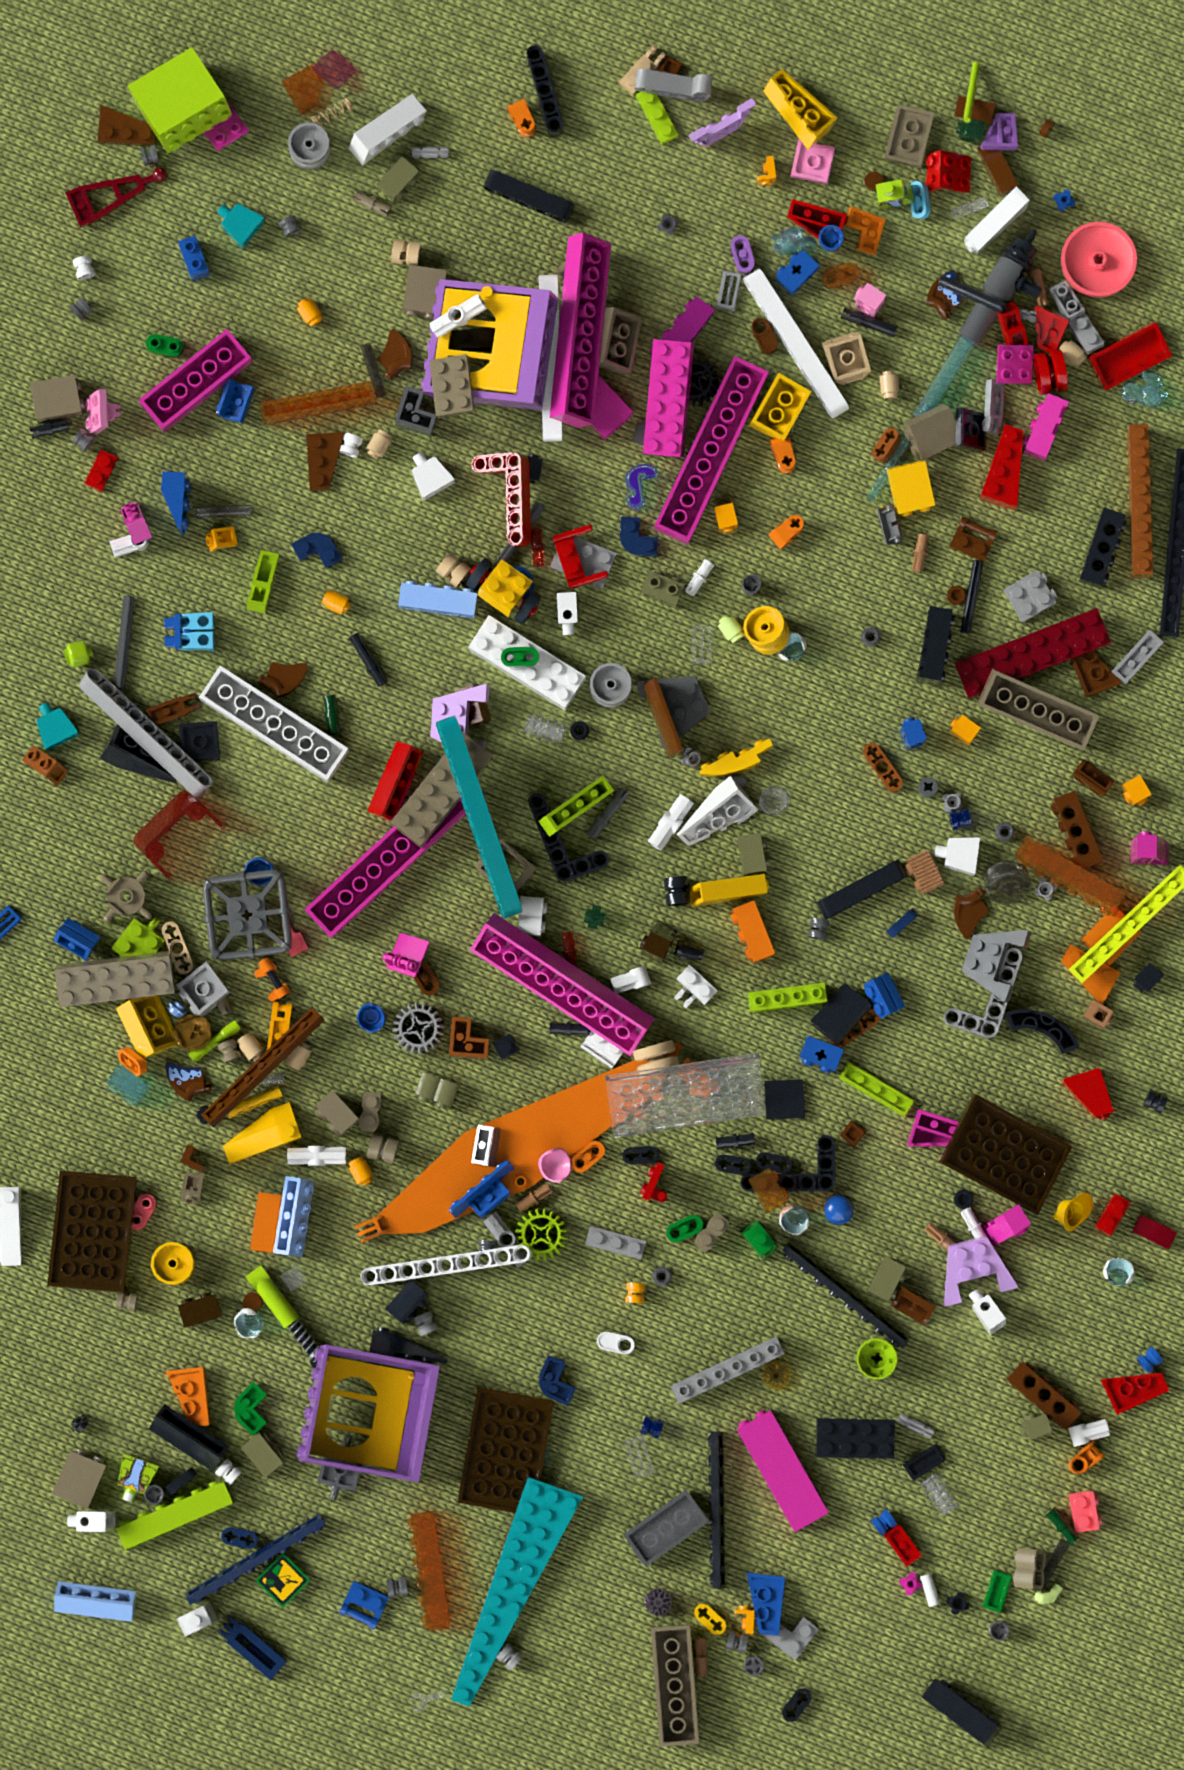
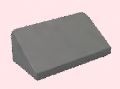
[471,1125,501,1167]

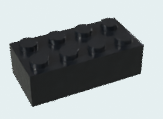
[815,1418,895,1459]

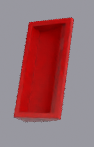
[1087,322,1172,391]

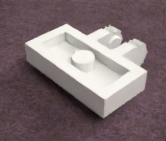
[674,965,717,1008]

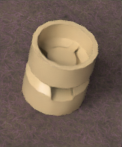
[391,239,421,266]
[436,553,472,588]

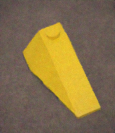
[223,1102,302,1164]

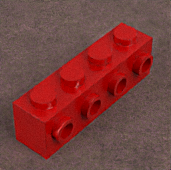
[367,741,424,821]

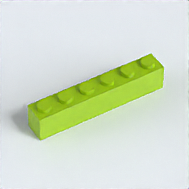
[116,1480,234,1550]

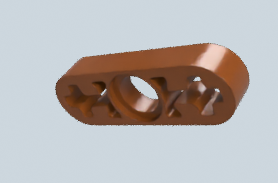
[863,743,903,792]
[830,1009,880,1048]

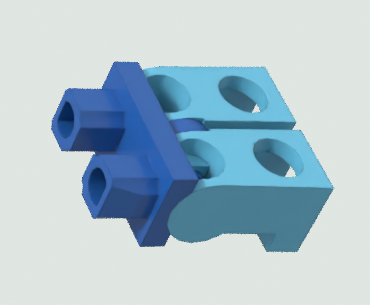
[164,612,215,652]

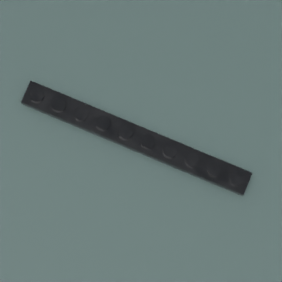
[1159,449,1184,638]

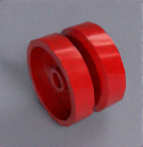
[1033,350,1068,395]

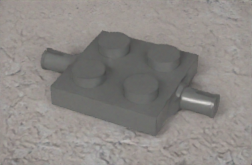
[317,1434,362,1501]

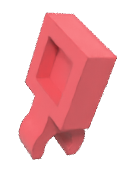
[282,925,308,957]

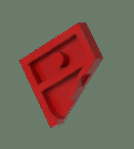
[1035,305,1070,353]

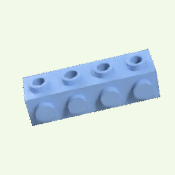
[398,581,477,619]
[273,1176,315,1258]
[54,1581,136,1622]

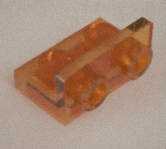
[748,1168,789,1214]

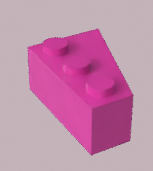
[1022,393,1069,461]
[1131,831,1169,865]
[906,1109,959,1147]
[982,1204,1031,1247]

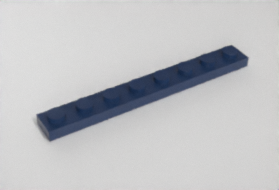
[185,1513,325,1605]

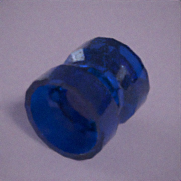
[949,808,972,831]
[640,1415,664,1439]

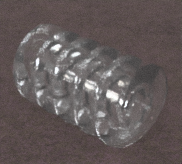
[523,713,565,746]
[919,1472,960,1515]

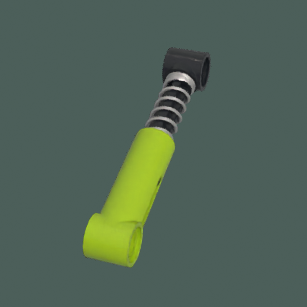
[245,1265,329,1368]

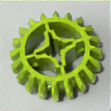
[515,1208,567,1261]

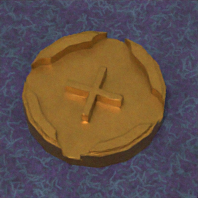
[173,1014,212,1051]

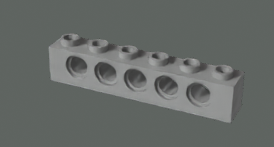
[670,1337,784,1404]

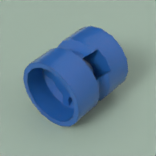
[819,225,844,252]

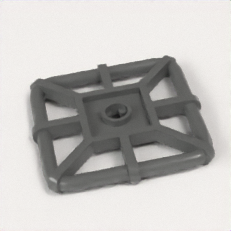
[203,870,292,960]

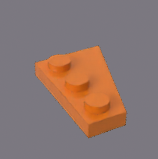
[1061,944,1120,1005]
[165,1367,211,1426]

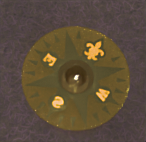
[762,1361,791,1390]

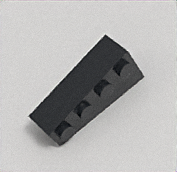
[916,606,955,687]

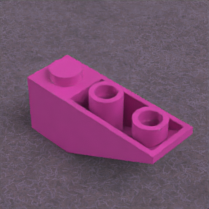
[120,502,152,545]

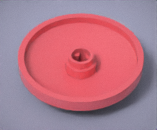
[1061,222,1137,298]

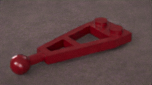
[65,167,168,228]

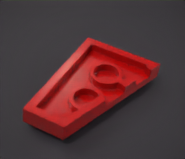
[1100,1373,1170,1415]

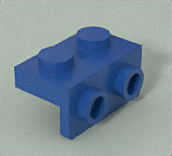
[216,378,255,424]

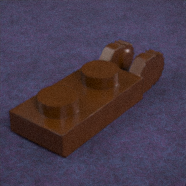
[145,693,202,726]

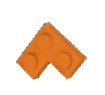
[844,206,886,256]

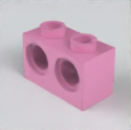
[854,283,886,318]

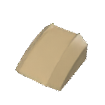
[822,332,871,385]

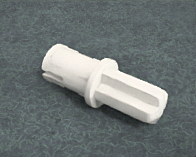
[685,560,714,596]
[961,1207,989,1240]

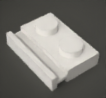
[580,1031,623,1069]

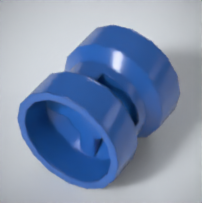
[1136,1346,1164,1374]
[870,1509,897,1536]

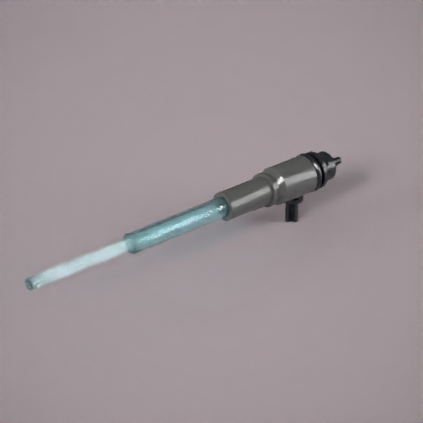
[866,230,1042,502]

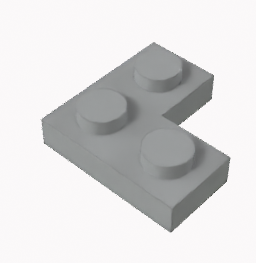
[764,1617,819,1660]

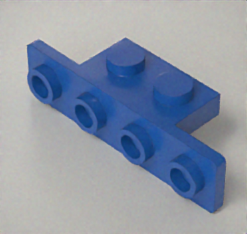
[449,1160,514,1219]

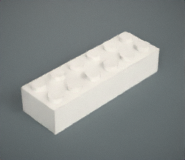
[468,615,586,711]

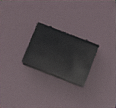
[811,983,872,1045]

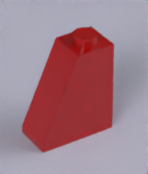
[1061,1067,1114,1120]

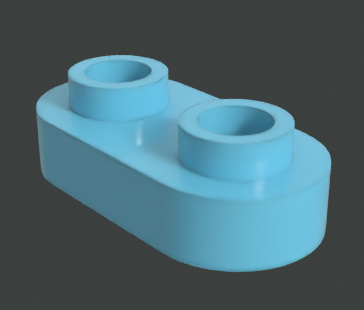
[910,181,931,219]

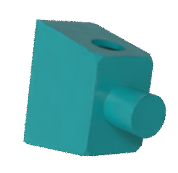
[217,203,265,250]
[36,702,80,751]

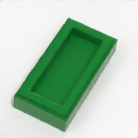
[982,1570,1012,1613]

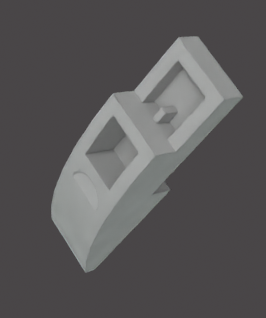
[1049,280,1104,354]

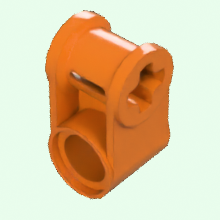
[507,98,536,137]
[770,435,796,474]
[768,515,804,550]
[1068,1440,1105,1474]

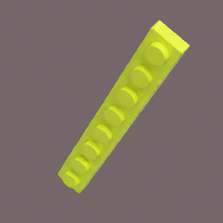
[1069,865,1184,984]

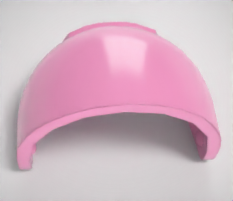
[538,1148,572,1183]

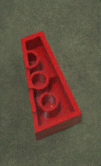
[979,424,1023,511]

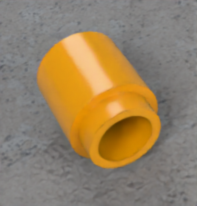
[297,298,324,327]
[322,590,351,615]
[348,1156,374,1186]

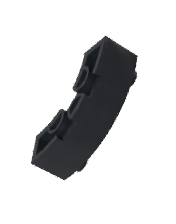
[1003,1009,1080,1055]

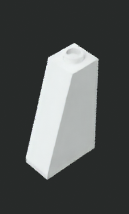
[964,187,1029,255]

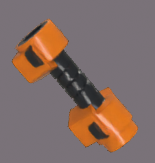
[254,957,291,1002]

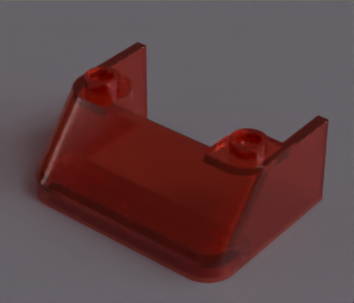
[133,791,225,882]

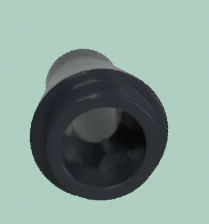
[675,940,704,961]

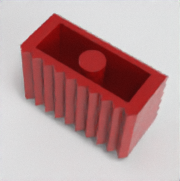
[1094,1194,1131,1237]

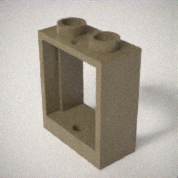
[476,840,537,894]

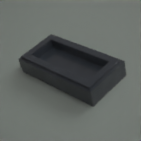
[903,1444,946,1481]

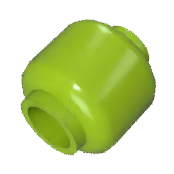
[64,640,93,667]

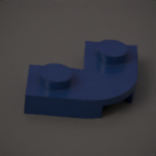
[620,516,658,557]
[291,533,343,569]
[539,1355,576,1406]

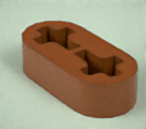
[872,428,901,463]

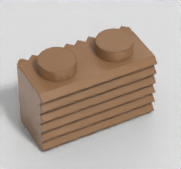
[905,850,944,895]

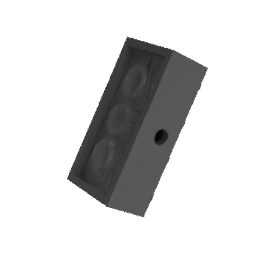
[623,1489,709,1567]

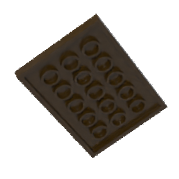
[939,1093,1072,1215]
[47,1171,137,1293]
[457,1387,554,1513]

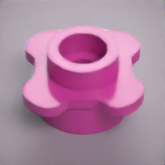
[899,1572,922,1595]

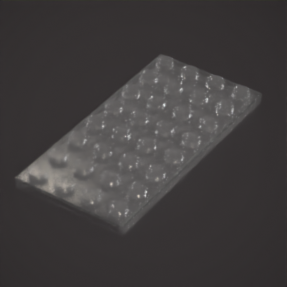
[605,1053,766,1138]

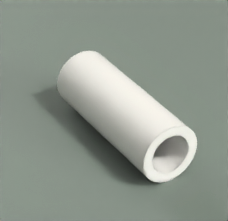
[920,1573,940,1607]

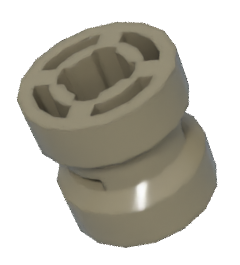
[217,1039,242,1064]
[115,1292,138,1312]

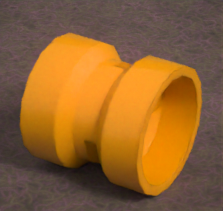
[625,1283,646,1303]

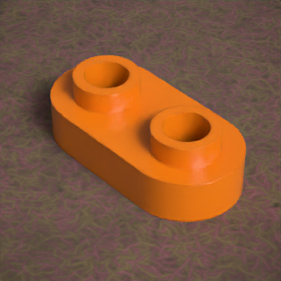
[118,1047,148,1077]
[571,1141,605,1173]

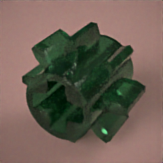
[584,905,605,930]

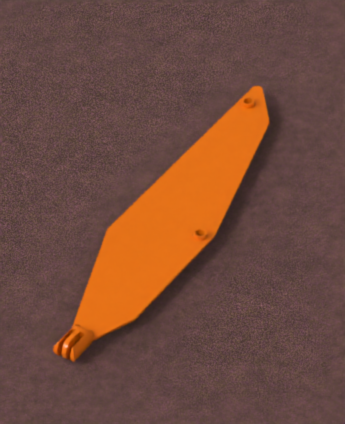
[354,1042,682,1243]

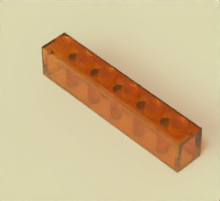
[259,381,376,426]
[1015,836,1127,917]
[407,1510,451,1631]

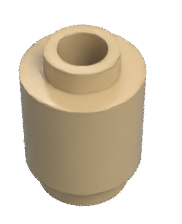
[1059,340,1087,367]
[879,371,900,399]
[366,430,392,459]
[237,1033,264,1062]
[285,1042,312,1071]

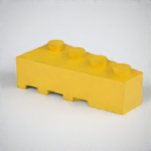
[763,69,837,150]

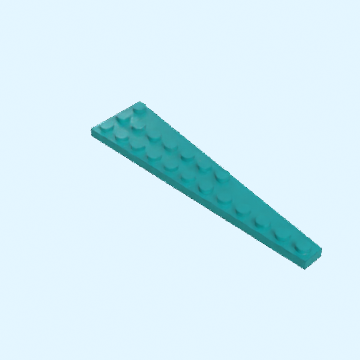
[451,1477,583,1706]

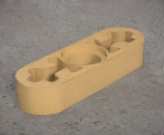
[162,922,194,975]

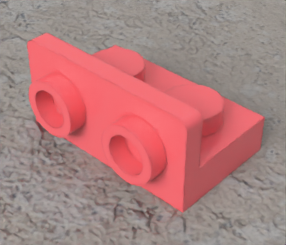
[1068,1491,1102,1533]

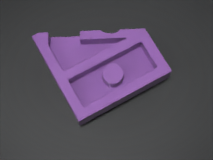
[981,113,1018,150]

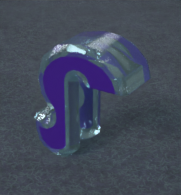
[625,464,659,511]

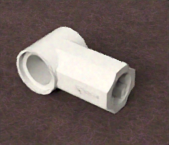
[110,535,149,558]
[610,966,651,994]
[1068,1419,1110,1447]

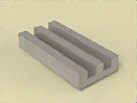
[716,270,742,312]

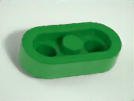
[146,334,184,358]
[501,647,539,668]
[666,1215,703,1243]

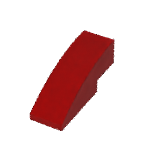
[997,302,1028,345]

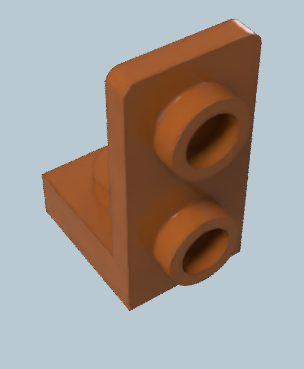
[22,746,68,786]

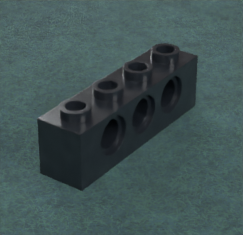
[1078,507,1127,589]

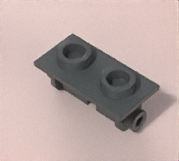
[877,505,903,545]

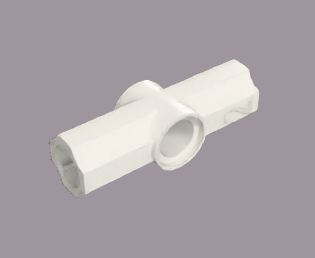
[429,294,487,338]
[648,794,694,851]
[287,1146,346,1166]

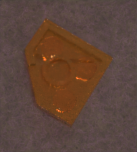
[281,63,324,115]

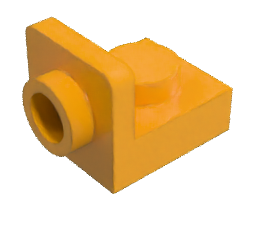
[757,156,776,186]
[206,526,238,552]
[735,1605,754,1634]

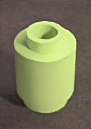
[718,614,745,644]

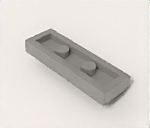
[1112,630,1164,685]
[585,1226,646,1260]

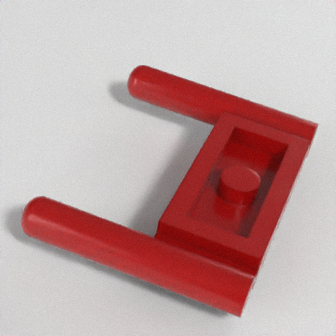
[552,524,609,590]

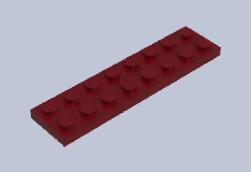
[954,608,1111,699]

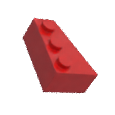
[787,199,847,252]

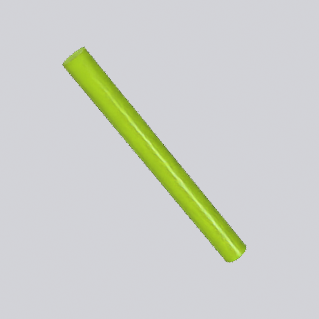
[963,62,980,123]

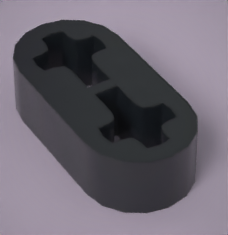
[622,1146,659,1165]
[755,1152,792,1174]
[715,1155,751,1175]
[163,1466,198,1497]
[782,1688,811,1722]

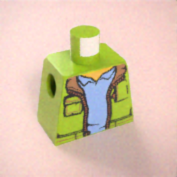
[876,179,915,210]
[118,1454,160,1502]

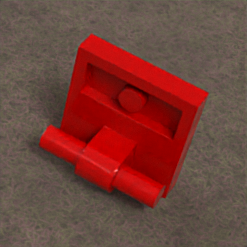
[640,1162,667,1203]

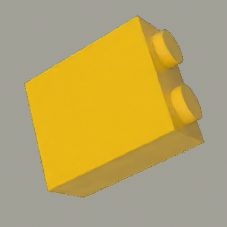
[886,460,935,517]

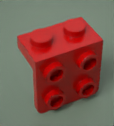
[926,150,971,193]

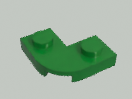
[234,1381,267,1437]

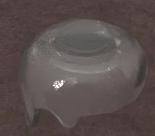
[759,786,790,816]

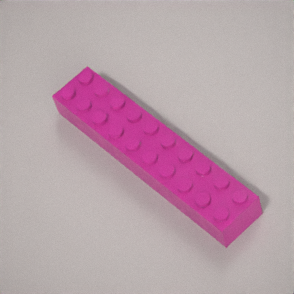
[550,232,611,428]
[654,356,769,545]
[304,799,466,940]
[470,913,655,1056]

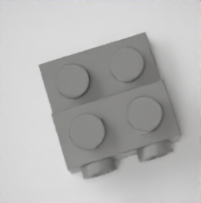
[1003,570,1057,623]
[177,962,230,1017]

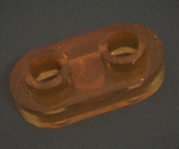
[822,263,859,289]

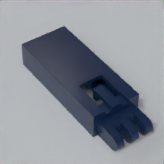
[218,1616,287,1681]

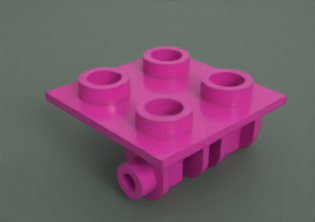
[203,104,249,152]
[996,344,1033,383]
[382,933,430,978]

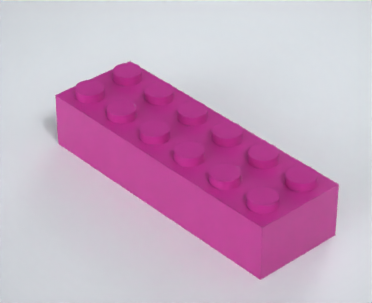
[139,329,253,434]
[643,339,694,457]

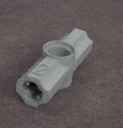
[483,1212,527,1268]

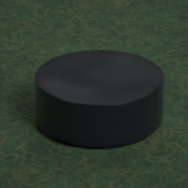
[953,1190,973,1209]

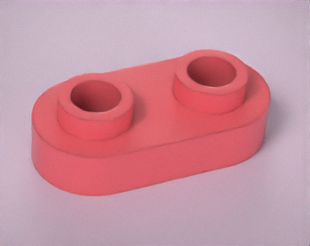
[132,1194,157,1230]

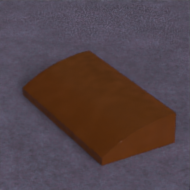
[643,678,683,759]

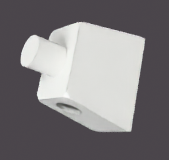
[412,452,455,501]
[556,592,578,635]
[934,838,980,876]
[969,1289,1006,1335]
[67,1511,115,1532]
[177,1603,218,1636]

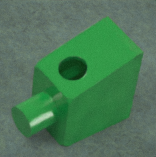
[740,1220,778,1261]

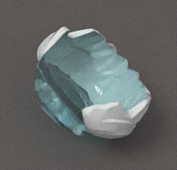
[778,632,807,661]
[779,1206,810,1235]
[1103,1258,1135,1286]
[234,1308,263,1338]

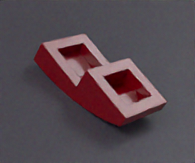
[1132,1214,1178,1250]

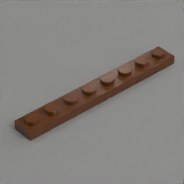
[201,1007,325,1128]

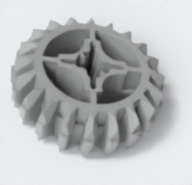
[392,1002,444,1055]

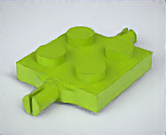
[111,916,165,957]

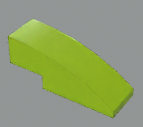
[247,550,279,613]

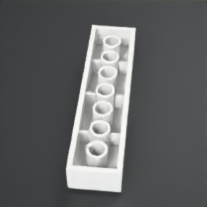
[199,666,349,783]

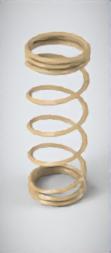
[311,98,354,128]

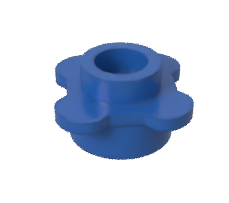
[1053,189,1075,211]

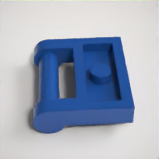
[339,1581,389,1630]

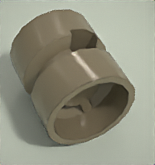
[366,1133,399,1165]

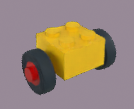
[466,558,541,625]

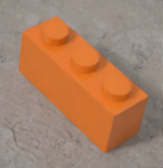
[730,900,775,964]
[250,1192,282,1253]

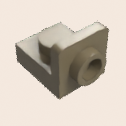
[181,1172,204,1204]

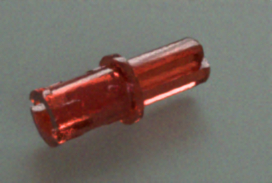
[530,529,545,567]
[562,931,579,968]

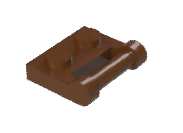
[949,516,997,563]

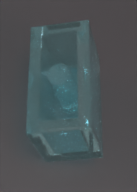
[106,1064,151,1106]

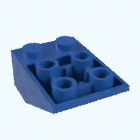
[161,471,191,536]

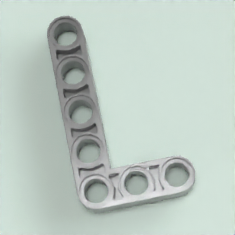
[943,948,1022,1039]

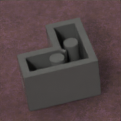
[395,386,437,437]

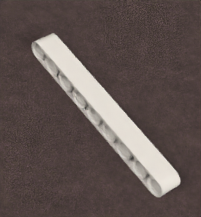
[743,269,849,419]
[539,275,562,442]
[361,1245,533,1285]

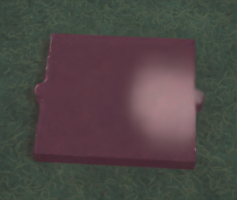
[312,49,357,90]

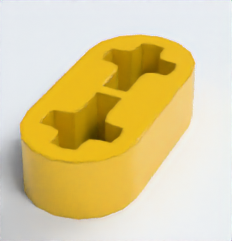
[694,1604,726,1635]

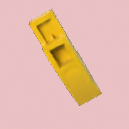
[699,738,773,777]

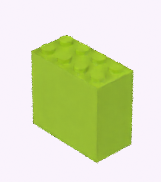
[127,47,232,153]

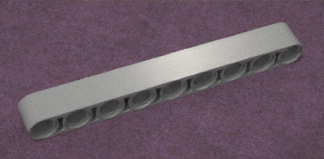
[79,668,213,798]

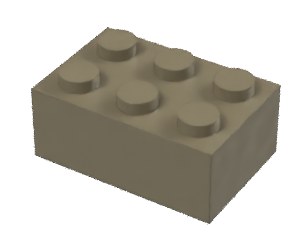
[599,307,642,374]

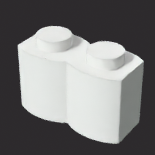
[518,896,547,938]

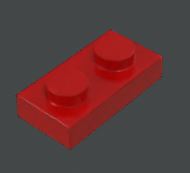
[84,449,118,492]
[883,1523,922,1567]

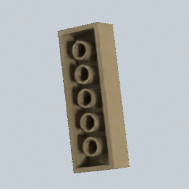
[977,668,1100,750]
[391,732,493,848]
[54,951,176,1007]
[650,1624,699,1747]

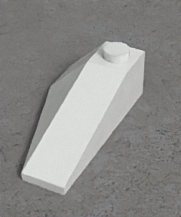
[677,776,758,846]
[0,1187,21,1266]

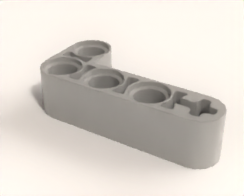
[635,69,713,102]

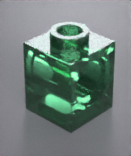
[956,117,985,145]

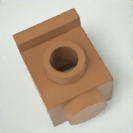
[1082,1000,1114,1029]

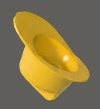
[1053,1192,1093,1232]

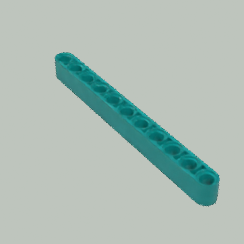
[436,715,522,919]

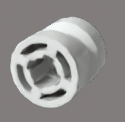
[72,255,96,280]
[340,433,363,458]
[215,1458,242,1486]

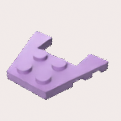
[689,98,756,147]
[430,684,490,749]
[943,1236,1018,1307]

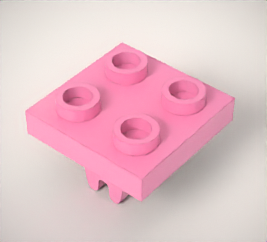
[85,389,121,435]

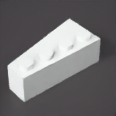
[349,94,426,166]

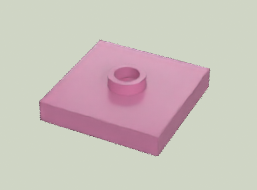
[791,139,835,185]

